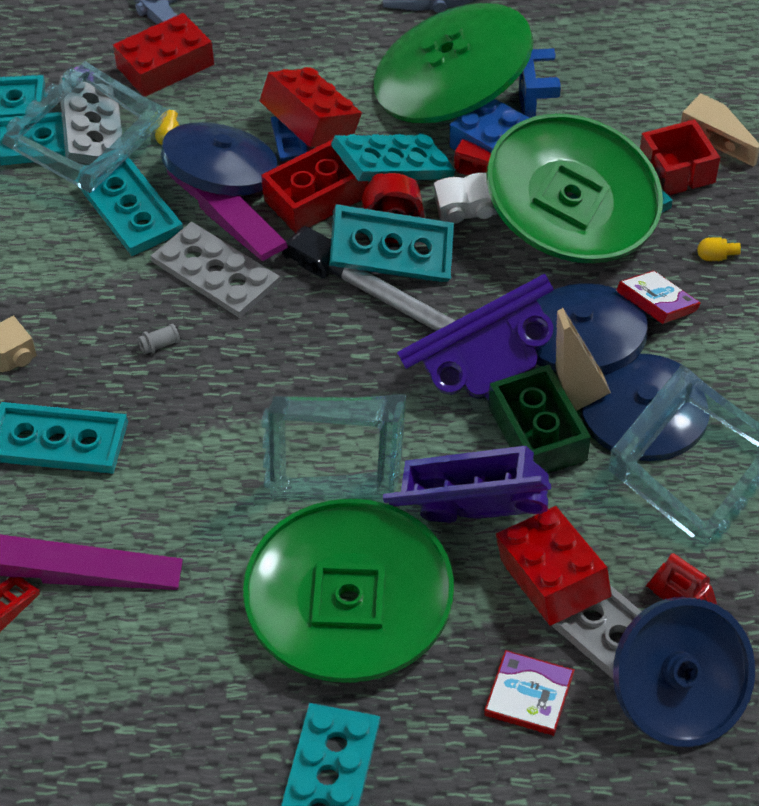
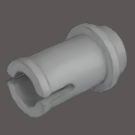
[138,323,180,355]

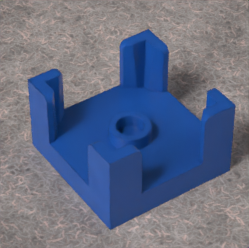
[518,48,561,118]

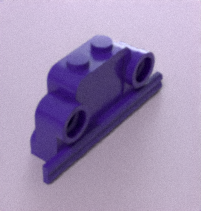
[397,274,554,401]
[383,445,551,523]

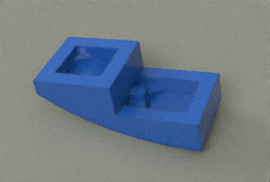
[271,116,307,161]

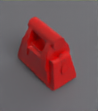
[646,553,717,605]

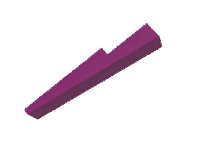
[166,168,287,261]
[0,534,183,590]

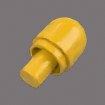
[155,110,179,145]
[697,237,741,261]

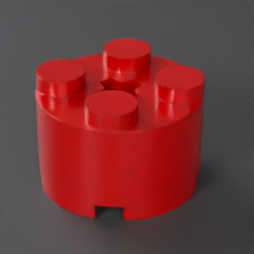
[362,173,425,243]

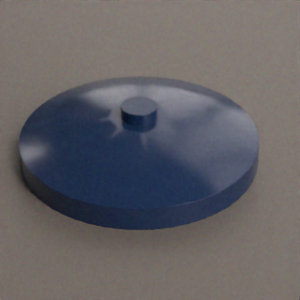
[161,122,277,196]
[535,284,647,375]
[580,354,711,461]
[613,597,755,747]

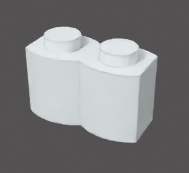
[434,173,498,223]

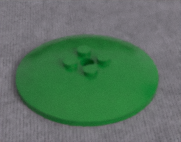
[374,3,533,123]
[486,113,663,263]
[243,499,454,683]

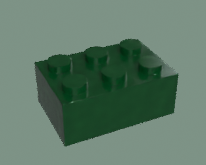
[489,365,591,473]

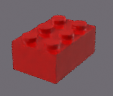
[113,13,215,97]
[259,67,362,147]
[261,139,368,233]
[495,505,612,626]

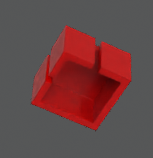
[640,119,720,196]

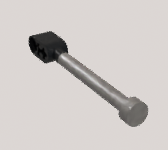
[282,226,456,331]

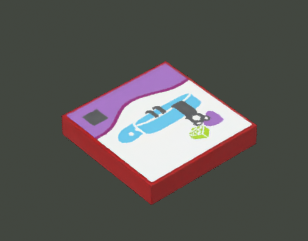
[616,270,701,324]
[484,650,574,736]

